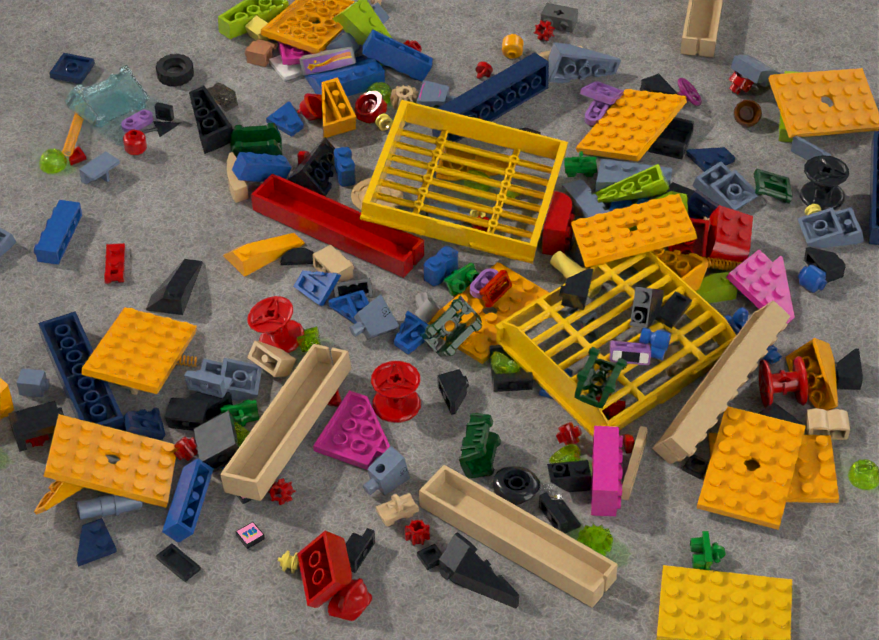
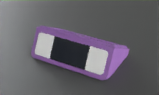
[610,341,651,365]

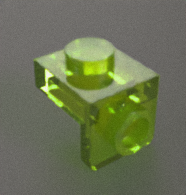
[297,326,321,352]

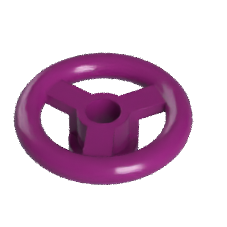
[677,78,702,106]

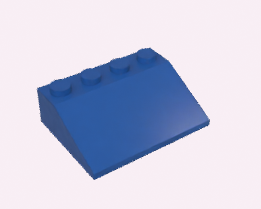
[304,55,385,97]

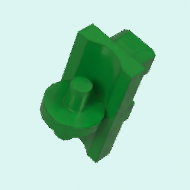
[564,151,597,177]
[444,263,479,296]
[221,399,260,427]
[690,531,726,570]

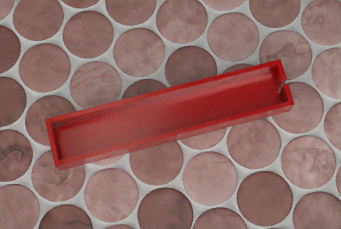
[251,173,424,278]

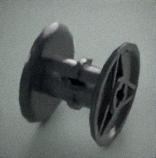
[800,155,849,211]

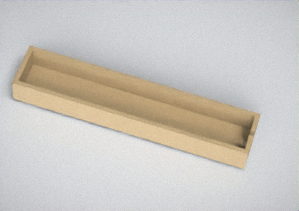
[680,0,723,58]
[652,300,790,464]
[220,344,351,501]
[419,465,618,608]

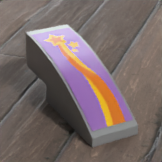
[299,46,356,76]

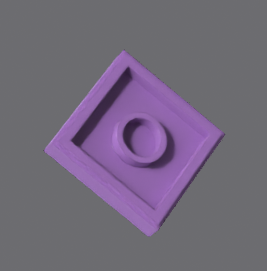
[580,81,624,105]

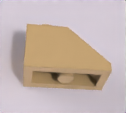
[247,341,296,377]

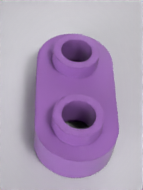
[585,100,608,126]
[121,110,153,133]
[470,269,498,299]

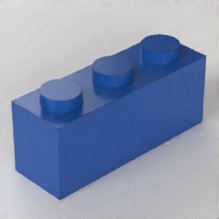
[232,152,292,182]

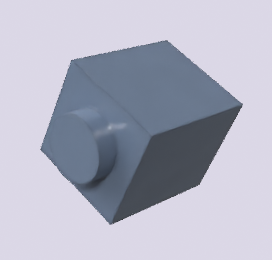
[17,369,49,397]

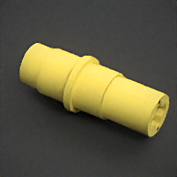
[550,251,602,298]

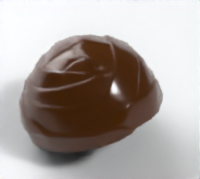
[734,100,762,127]

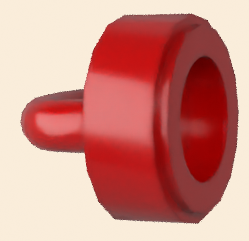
[475,62,493,79]

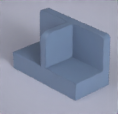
[79,151,120,184]

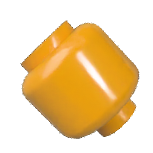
[501,34,524,59]

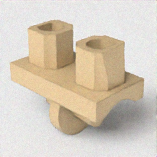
[376,493,419,527]

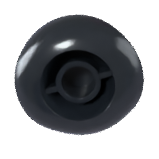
[493,466,540,505]

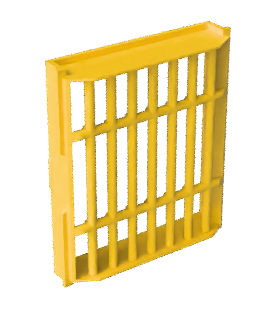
[360,100,568,264]
[495,251,736,437]

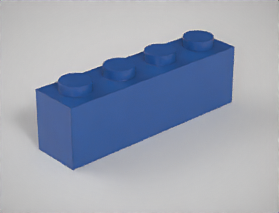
[362,29,433,82]
[34,200,82,265]
[162,458,214,542]

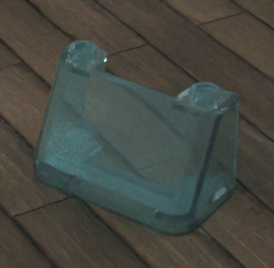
[64,65,150,128]

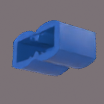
[334,147,356,187]
[424,245,458,286]

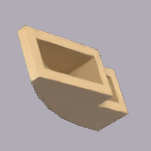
[227,152,249,203]

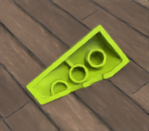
[592,164,669,203]
[663,271,738,303]

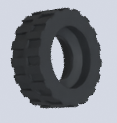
[156,53,194,87]

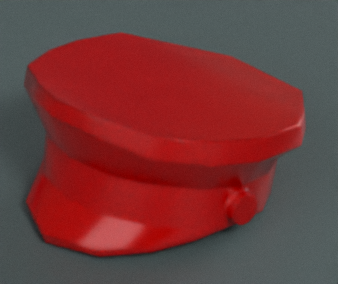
[354,91,387,124]

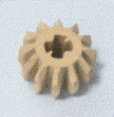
[390,85,419,109]

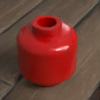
[123,129,147,155]

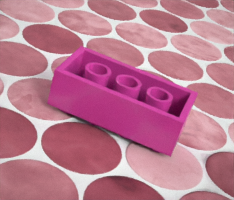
[591,426,623,516]

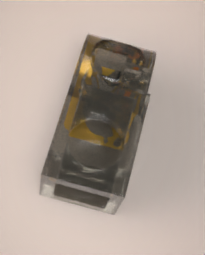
[207,82,238,112]

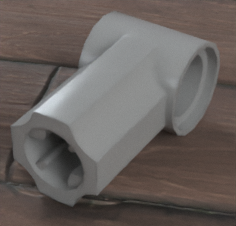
[415,292,440,323]

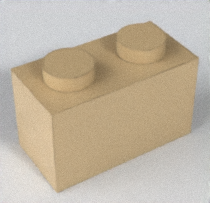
[313,245,354,283]

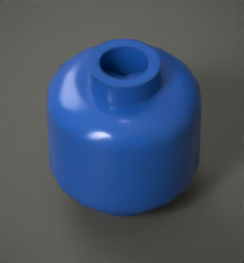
[798,265,827,293]

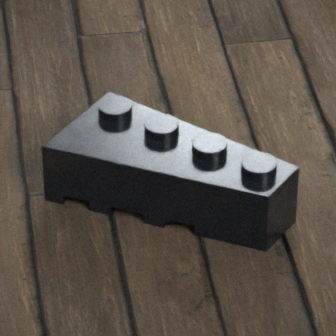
[189,86,233,154]

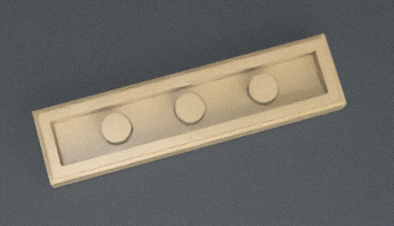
[621,426,648,500]

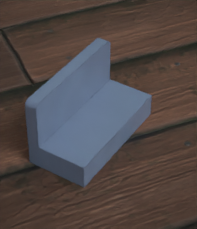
[791,135,831,161]
[184,370,233,398]

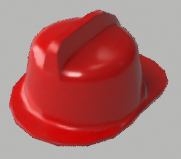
[297,93,323,121]
[328,578,372,621]

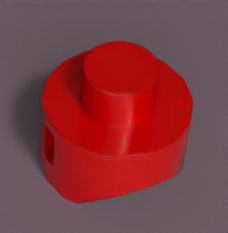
[728,71,754,95]

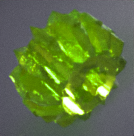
[577,523,613,556]

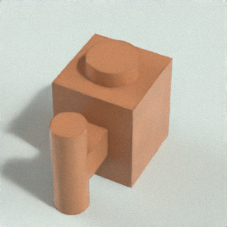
[245,39,277,67]

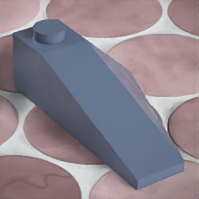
[549,42,621,83]

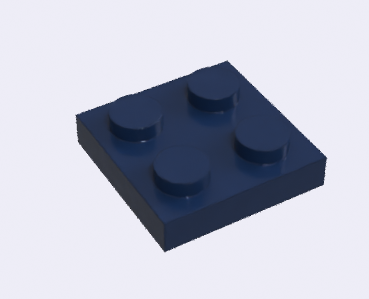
[49,53,95,84]

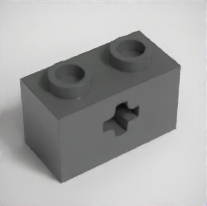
[541,3,578,33]

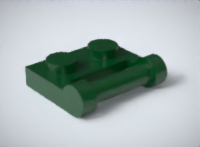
[753,168,793,204]

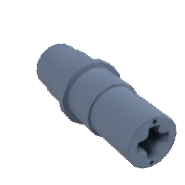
[76,494,142,520]

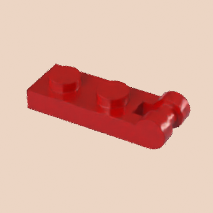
[104,243,125,284]

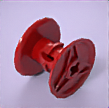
[247,296,304,353]
[758,356,808,408]
[371,361,421,423]

